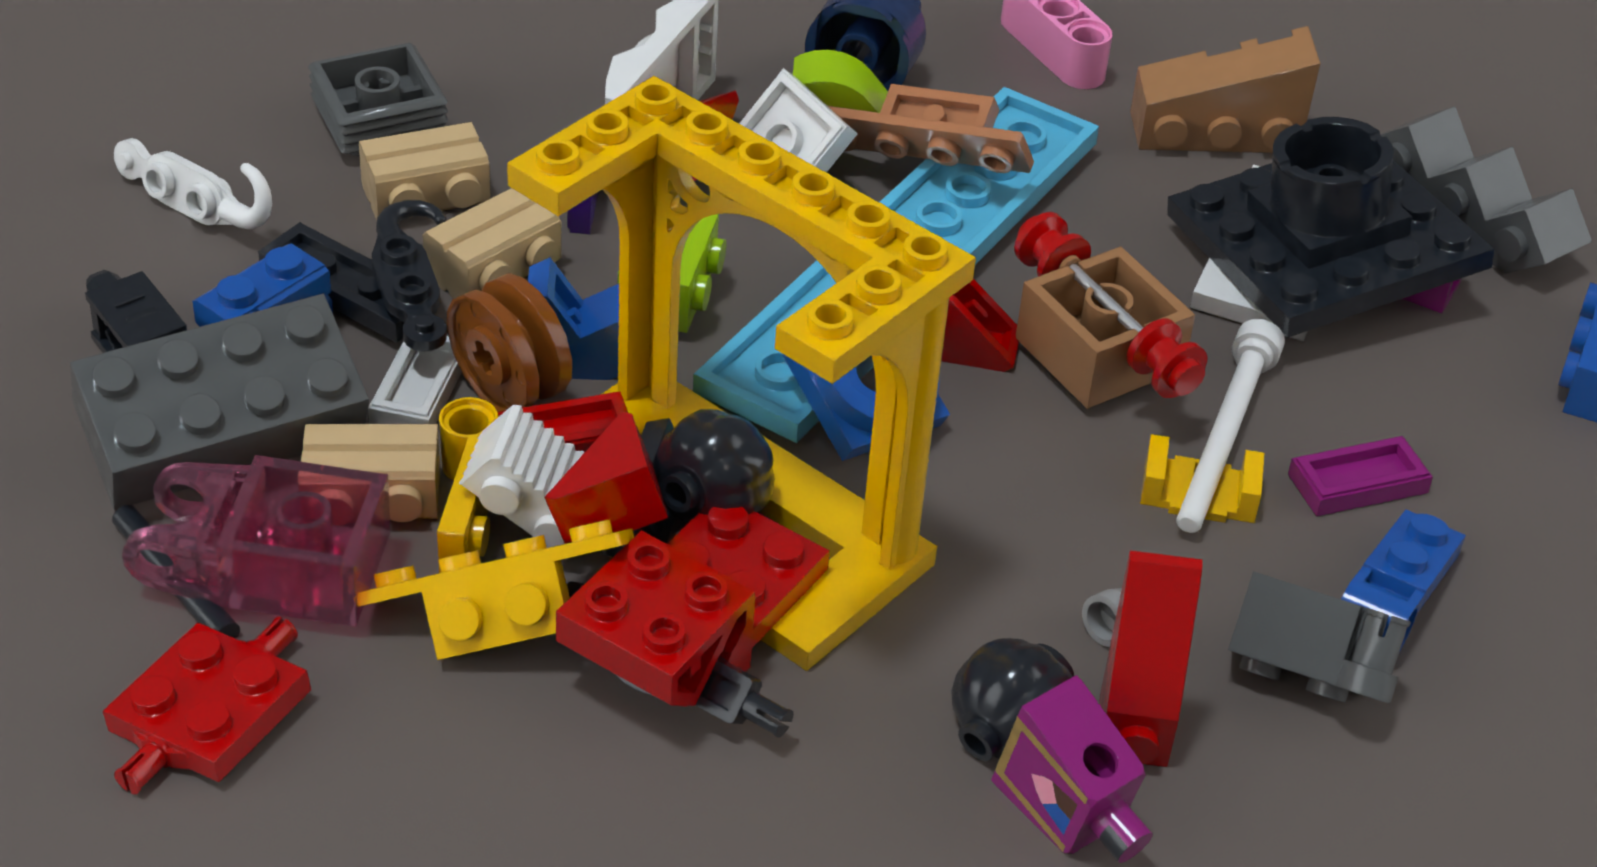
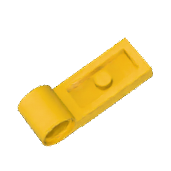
[437,397,498,573]

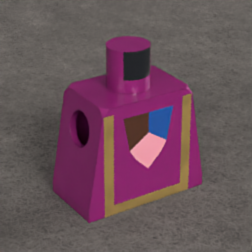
[991,675,1153,863]

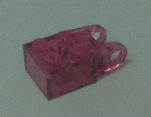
[122,455,390,627]

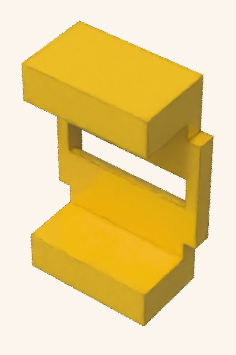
[1140,434,1264,523]

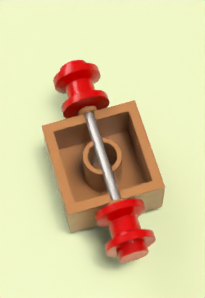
[1014,212,1208,409]

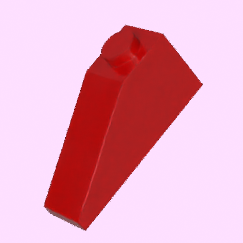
[1099,550,1203,767]

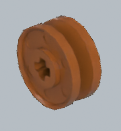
[447,273,572,412]

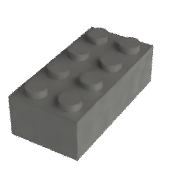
[70,293,369,510]

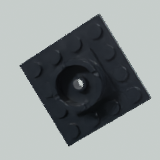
[1167,117,1494,338]

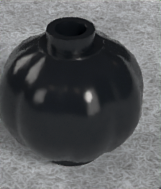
[656,409,775,523]
[951,638,1075,761]

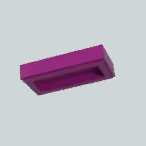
[1288,436,1433,516]

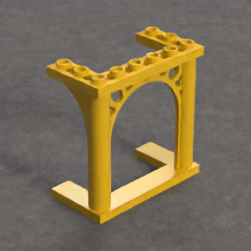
[507,76,976,671]

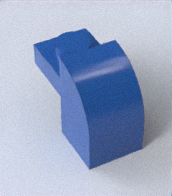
[528,257,619,380]

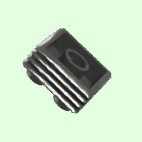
[308,43,448,156]

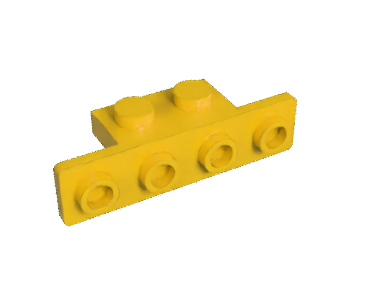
[355,519,634,660]

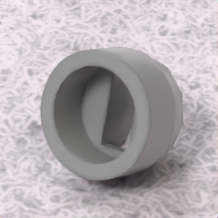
[1082,588,1122,647]

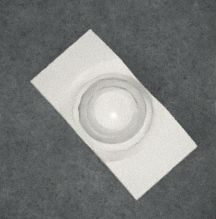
[605,0,719,104]

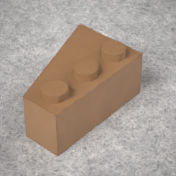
[1130,26,1321,153]

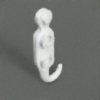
[114,138,273,230]

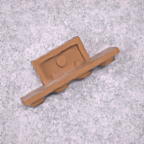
[828,84,1034,173]

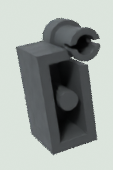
[1228,571,1411,704]

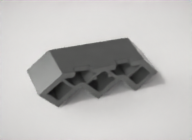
[1380,106,1592,274]

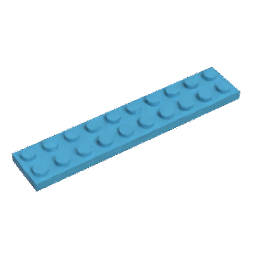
[693,87,1099,443]

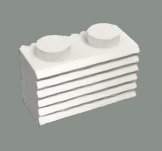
[459,405,585,560]

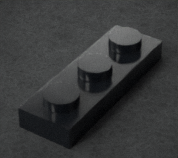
[258,222,437,343]

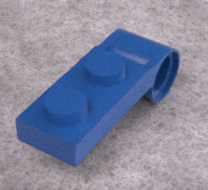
[1341,509,1466,653]

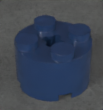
[805,0,926,91]

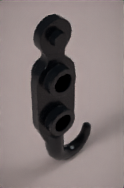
[372,200,447,352]

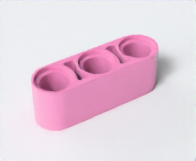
[1001,0,1112,89]

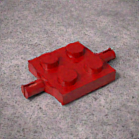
[103,616,311,795]

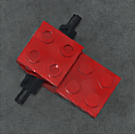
[556,507,830,738]

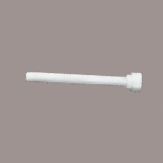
[1176,319,1285,533]

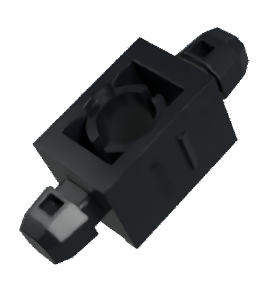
[85,270,187,353]

